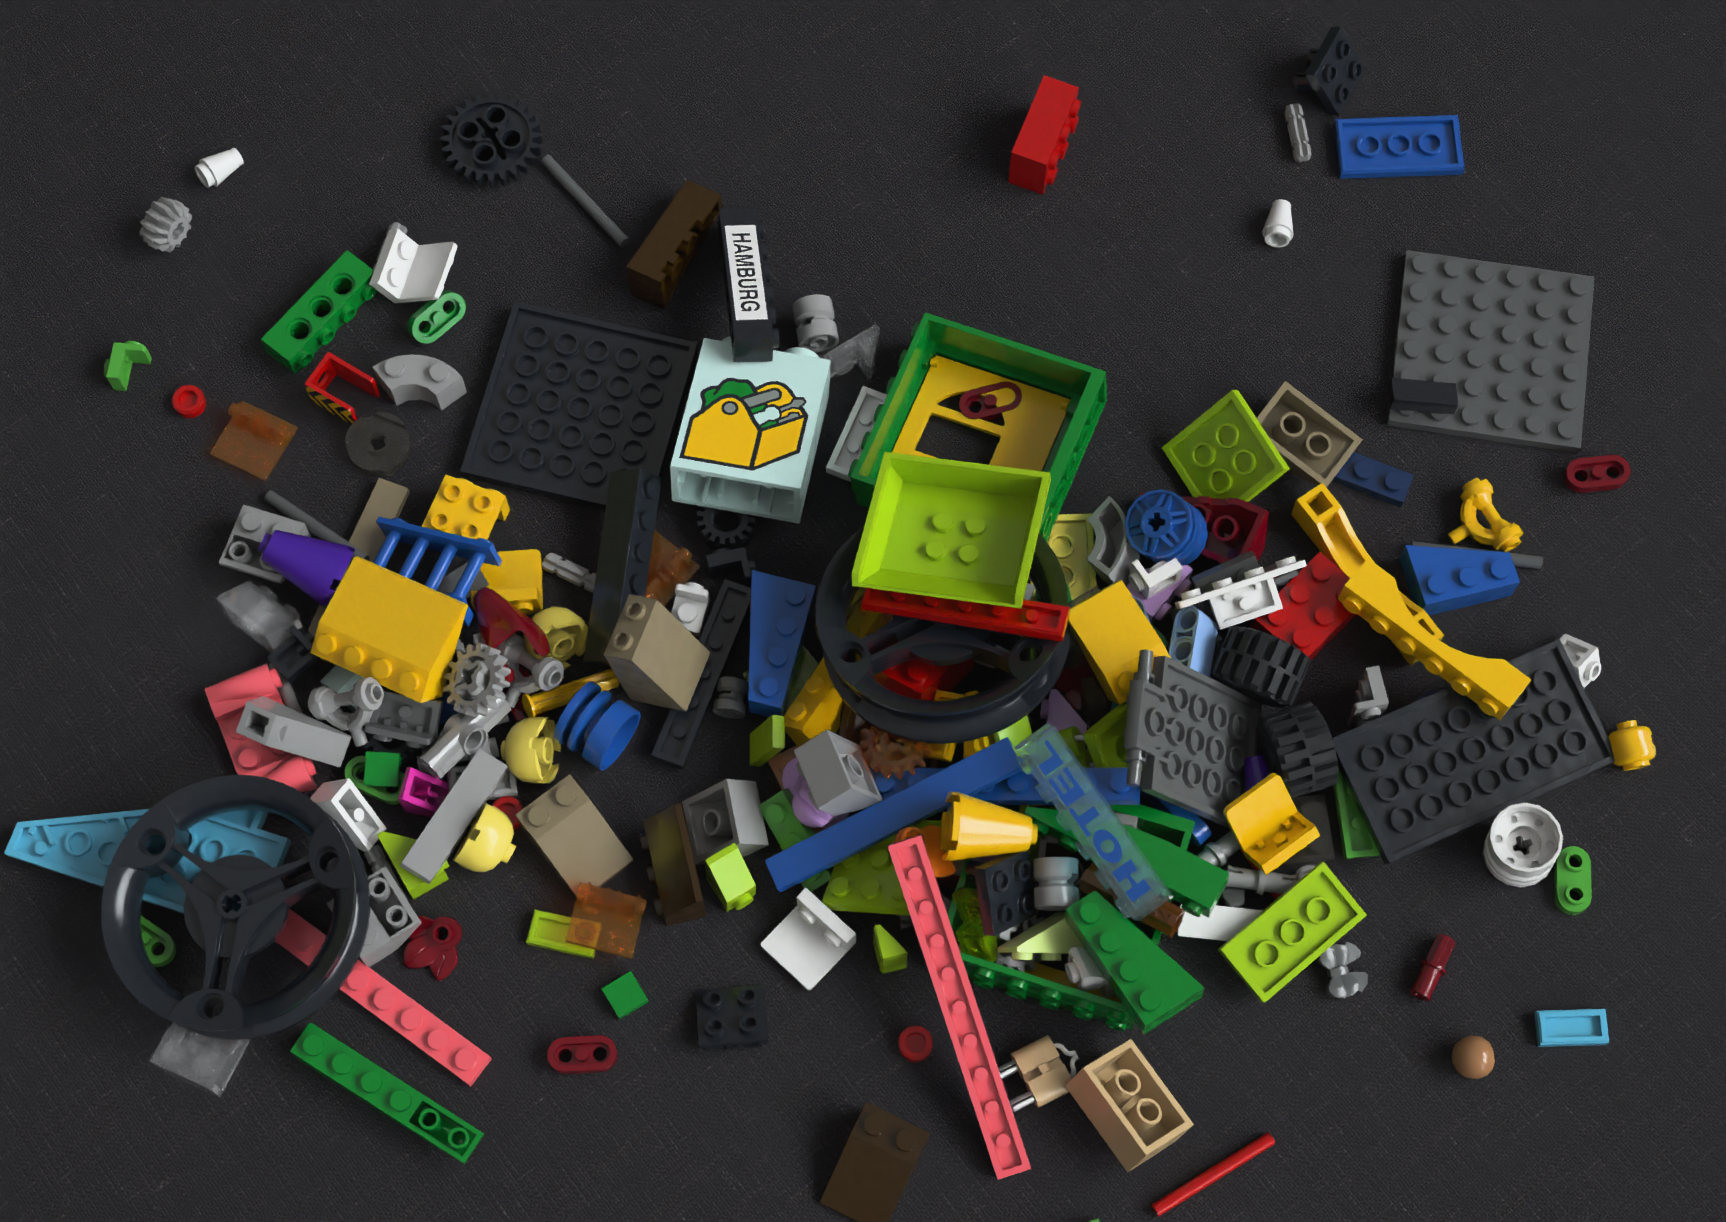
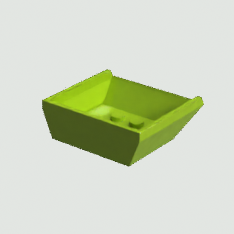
[852,452,1051,609]

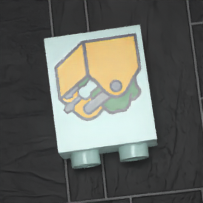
[670,337,831,524]

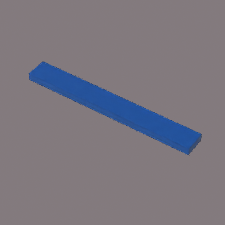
[765,737,1024,892]

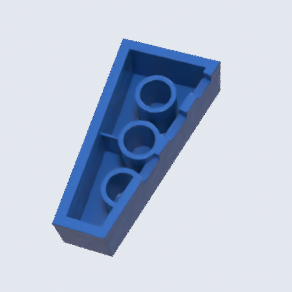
[748,570,816,717]

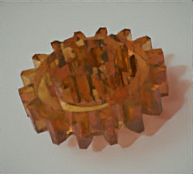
[860,726,933,779]

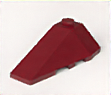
[1139,493,1269,564]

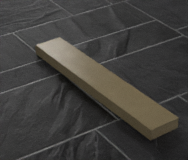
[308,478,410,664]

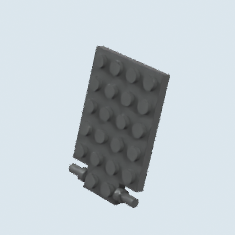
[1123,649,1262,829]

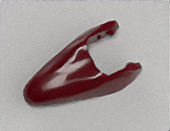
[473,587,550,683]

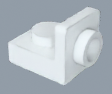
[1128,558,1183,600]
[671,582,710,637]
[1560,634,1601,688]

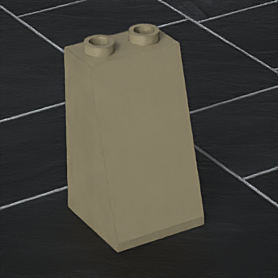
[604,594,710,712]

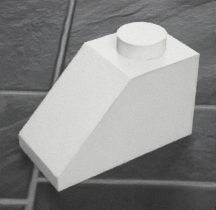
[310,778,387,852]

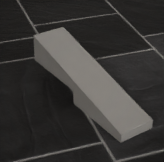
[400,748,508,884]

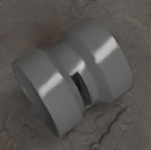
[713,677,749,719]

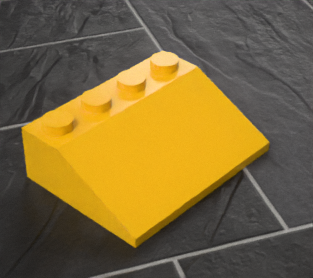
[310,556,468,703]

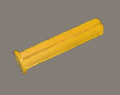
[522,668,619,718]

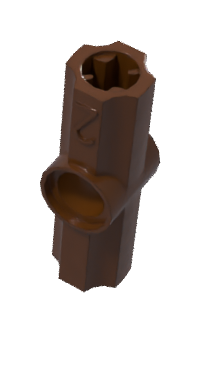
[1078,863,1185,938]

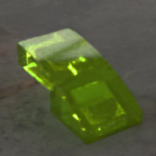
[952,887,997,962]

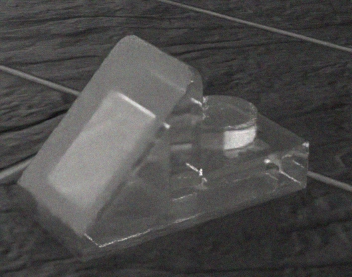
[823,324,880,381]

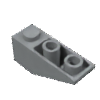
[236,696,352,767]

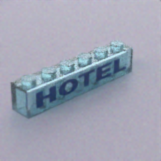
[1014,723,1173,921]

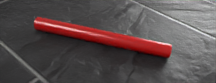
[1151,1132,1275,1217]

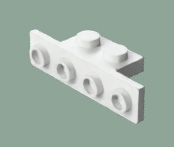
[1175,556,1307,630]

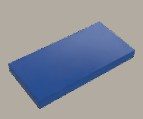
[1334,115,1465,179]

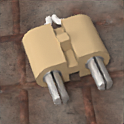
[998,1035,1079,1112]

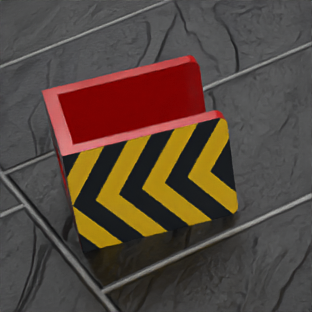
[304,352,380,427]

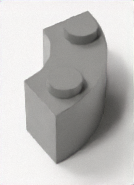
[373,354,467,410]
[1087,496,1140,587]

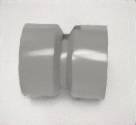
[792,294,839,353]
[1033,857,1079,911]

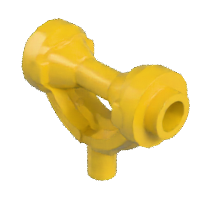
[1448,478,1523,552]

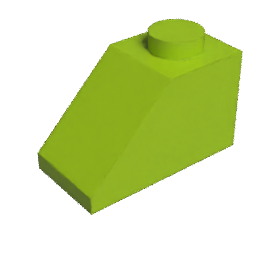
[377,831,450,900]
[705,842,756,912]

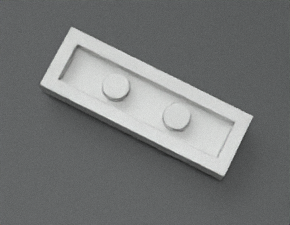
[826,386,887,482]

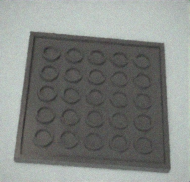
[1387,250,1595,453]

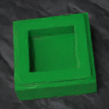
[364,751,402,787]
[601,971,649,1020]

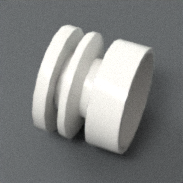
[1483,803,1563,887]

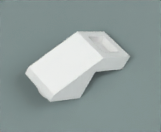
[1065,947,1117,999]

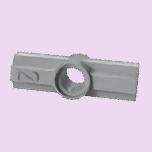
[418,698,512,780]

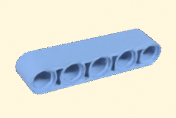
[1168,605,1218,678]

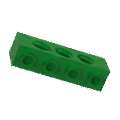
[261,250,377,374]

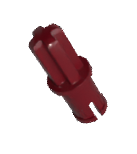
[1410,934,1456,1002]

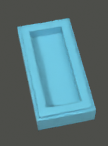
[1534,1009,1609,1047]

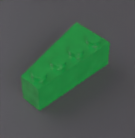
[1065,891,1205,1035]

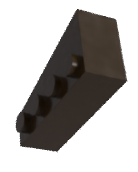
[626,180,722,310]

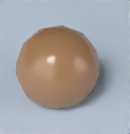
[1452,1035,1495,1079]

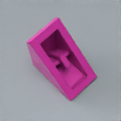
[398,767,449,818]

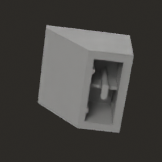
[219,504,311,584]
[327,866,421,967]

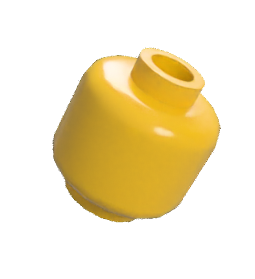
[1608,720,1656,771]

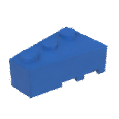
[1399,545,1520,616]

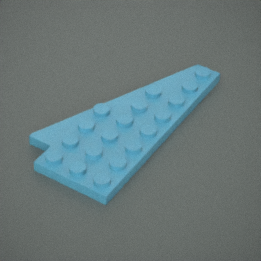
[4,809,291,914]

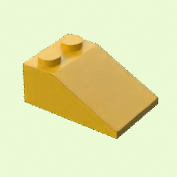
[1068,580,1171,705]

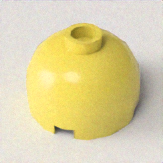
[523,607,588,669]
[501,717,561,783]
[453,803,516,872]

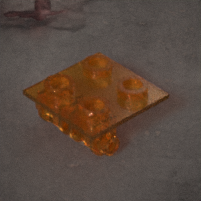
[210,401,298,481]
[645,530,700,606]
[565,882,647,959]

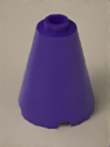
[258,530,355,608]

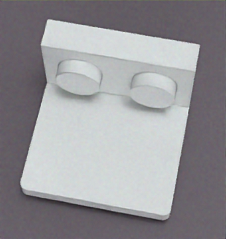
[369,229,458,303]
[761,888,856,991]

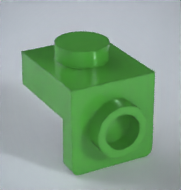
[104,341,152,391]

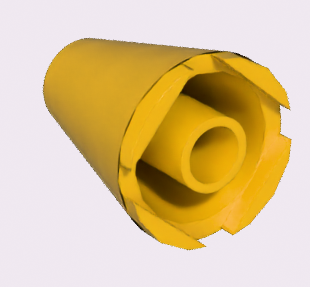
[940,792,1038,861]

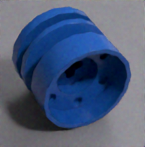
[1125,489,1208,566]
[553,682,641,771]

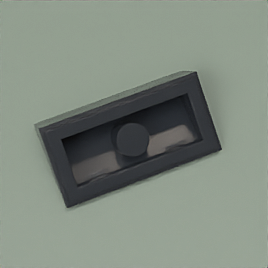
[1390,378,1458,415]

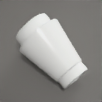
[194,148,244,188]
[1262,199,1294,248]

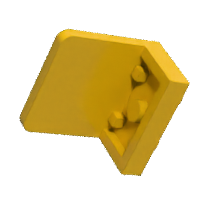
[422,474,510,540]
[471,549,543,615]
[1223,773,1320,875]

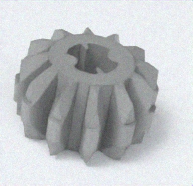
[140,197,192,252]

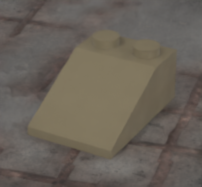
[1257,381,1363,488]
[516,774,634,902]

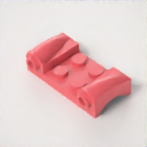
[204,663,317,792]

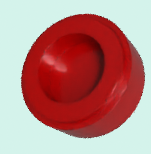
[172,385,206,419]
[492,796,523,830]
[898,1026,933,1062]

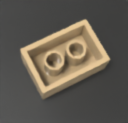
[1066,1039,1194,1172]

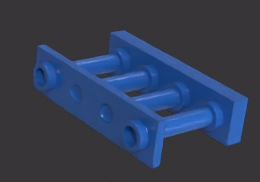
[373,516,502,627]

